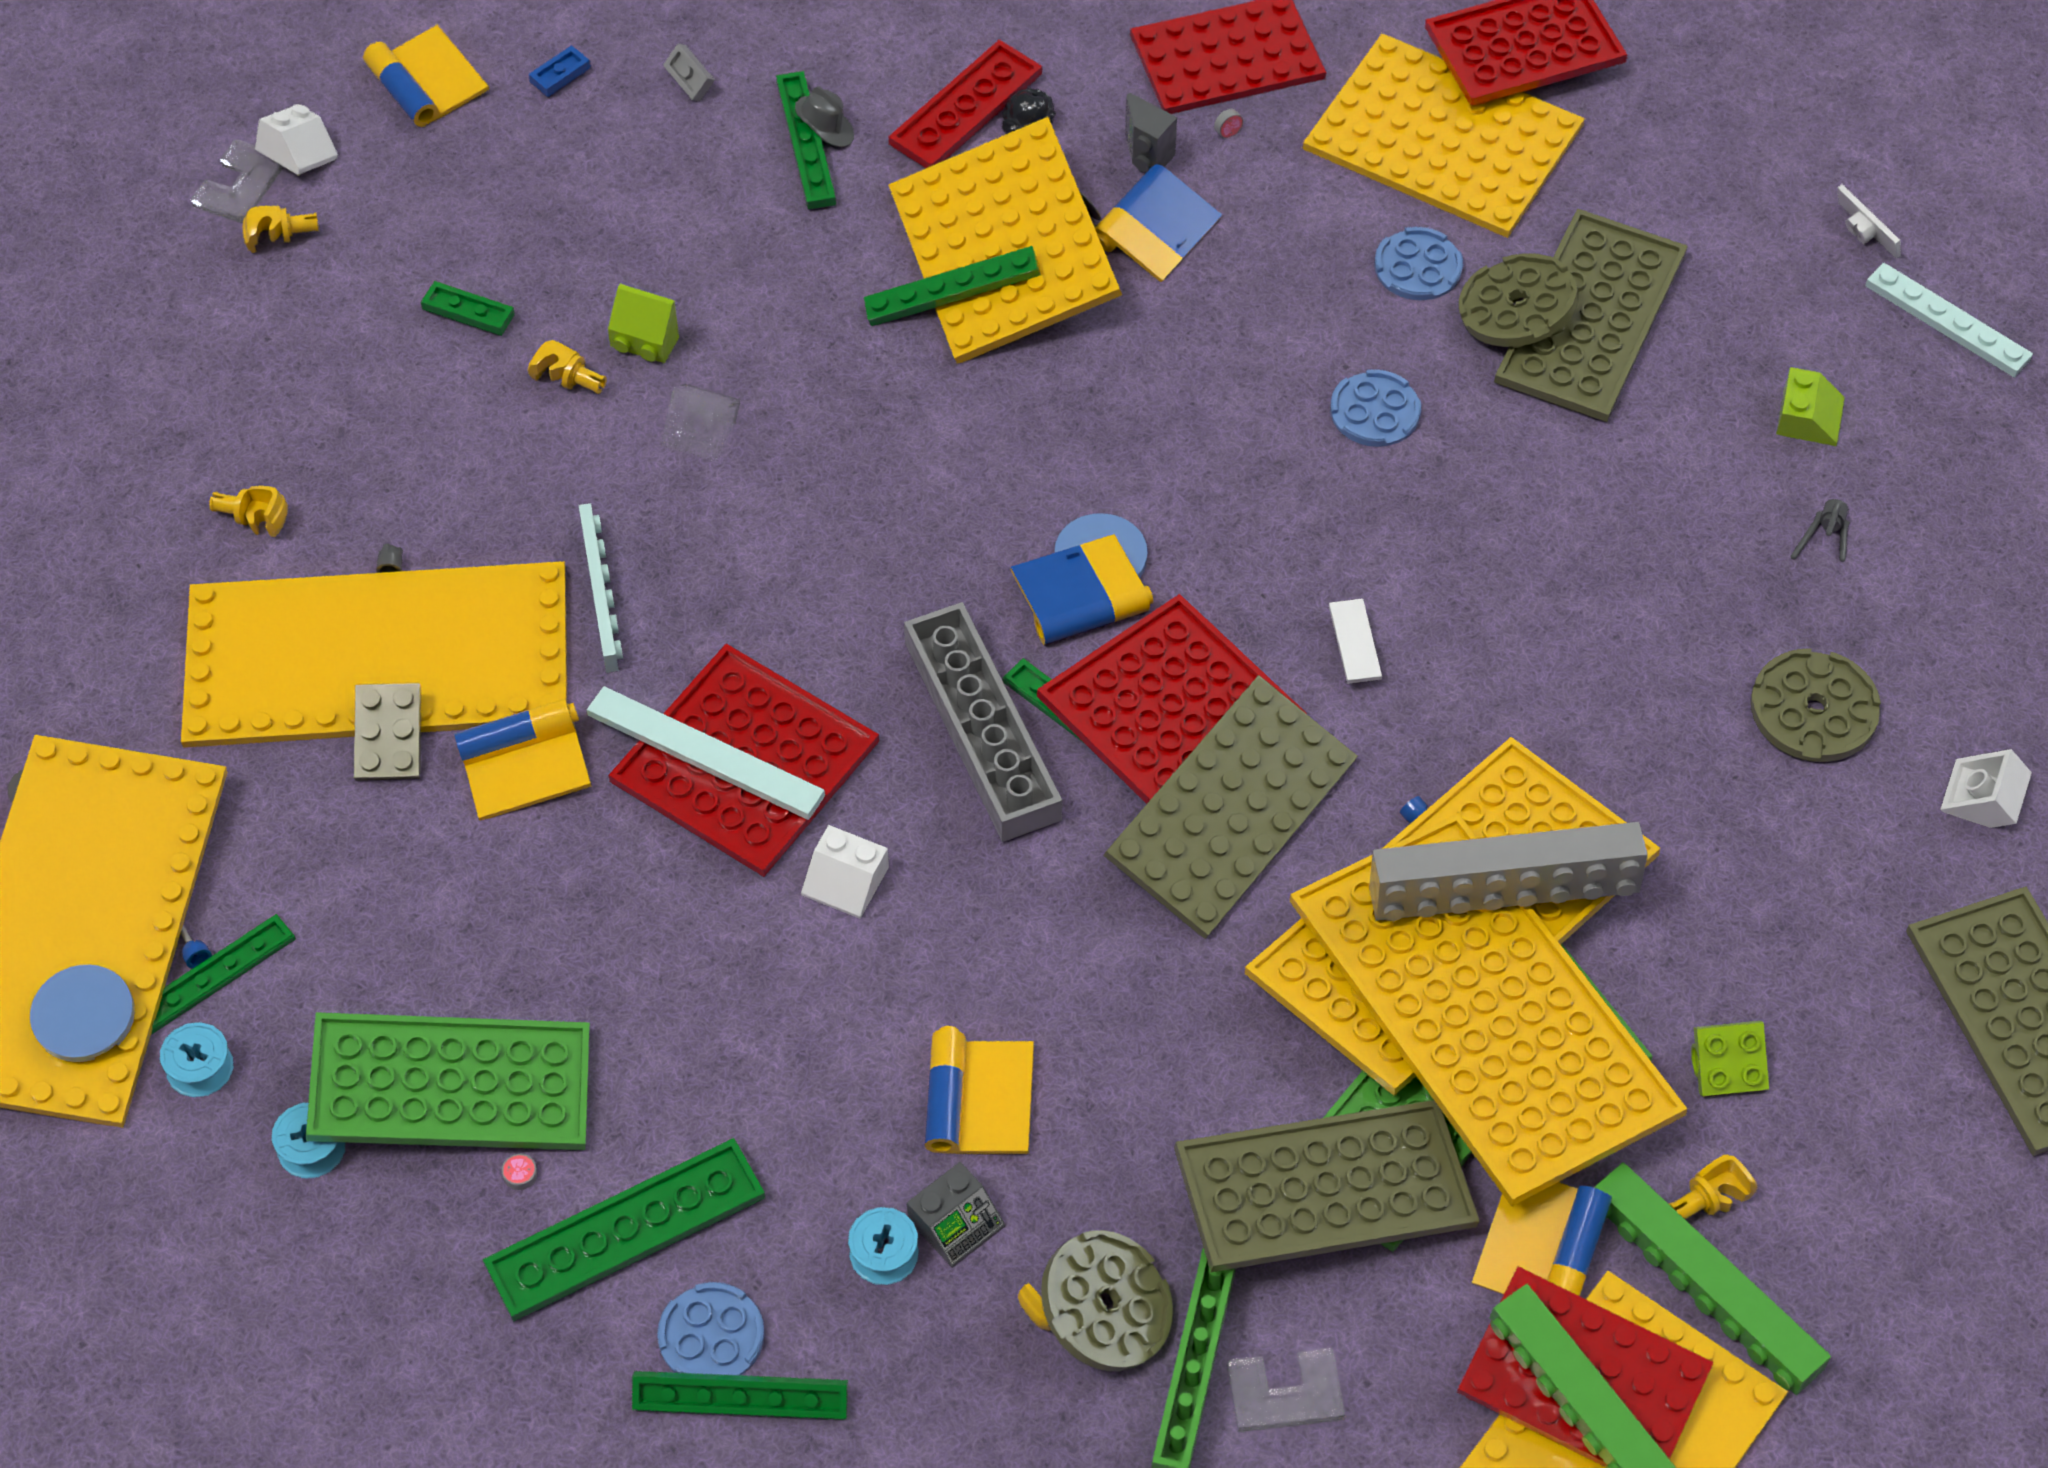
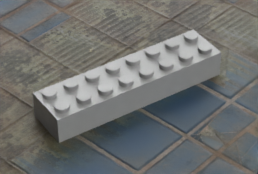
[904,602,1062,842]
[1369,822,1648,921]

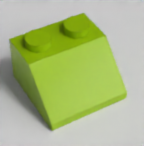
[608,284,679,363]
[1776,367,1845,446]

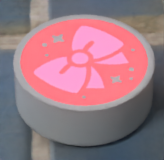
[1214,109,1244,139]
[502,1154,538,1190]

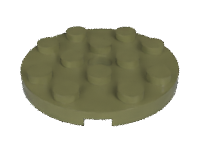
[1459,253,1579,348]
[1751,648,1881,762]
[1041,1230,1173,1371]

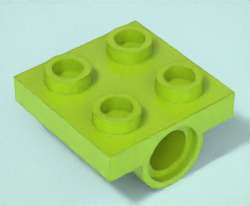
[1691,1021,1769,1096]

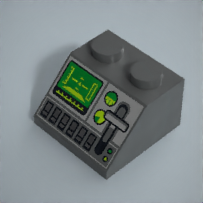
[1125,92,1177,172]
[907,1162,1005,1268]

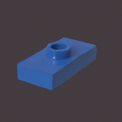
[528,45,591,97]

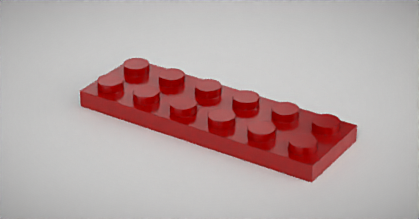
[888,39,1042,168]

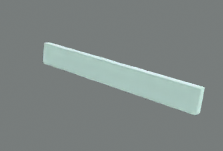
[587,686,825,820]

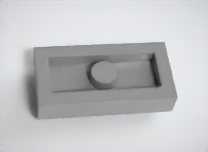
[663,43,715,102]

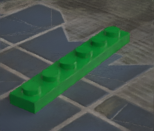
[776,71,836,210]
[864,246,1041,326]
[632,1371,848,1419]

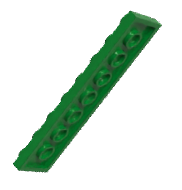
[482,1138,766,1322]

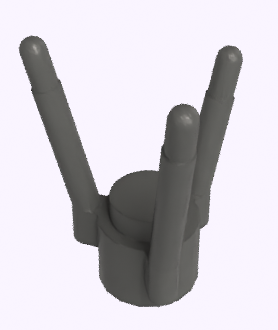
[1791,499,1850,562]

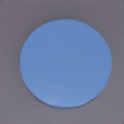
[1374,227,1463,300]
[1330,369,1421,447]
[1055,513,1147,578]
[30,965,135,1062]
[658,1282,764,1375]

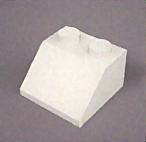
[255,104,338,175]
[1940,749,2032,828]
[801,825,889,919]

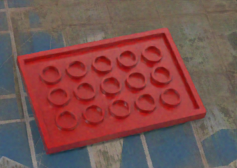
[1130,0,1326,114]
[1425,0,1627,106]
[1457,1266,1714,1467]

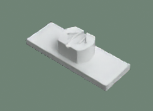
[1838,185,1901,259]
[1329,599,1382,684]

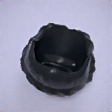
[1002,88,1056,134]

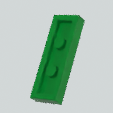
[421,281,515,336]

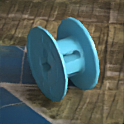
[160,1022,233,1097]
[272,1103,345,1178]
[848,1207,919,1285]

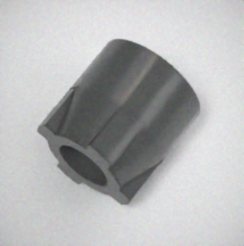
[376,544,403,573]

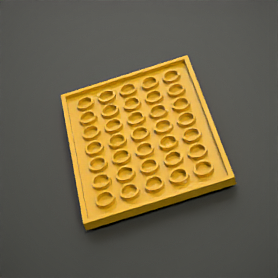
[1302,33,1585,238]
[888,117,1122,364]

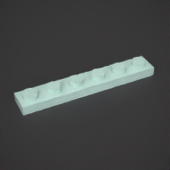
[1865,262,2033,378]
[579,503,623,673]

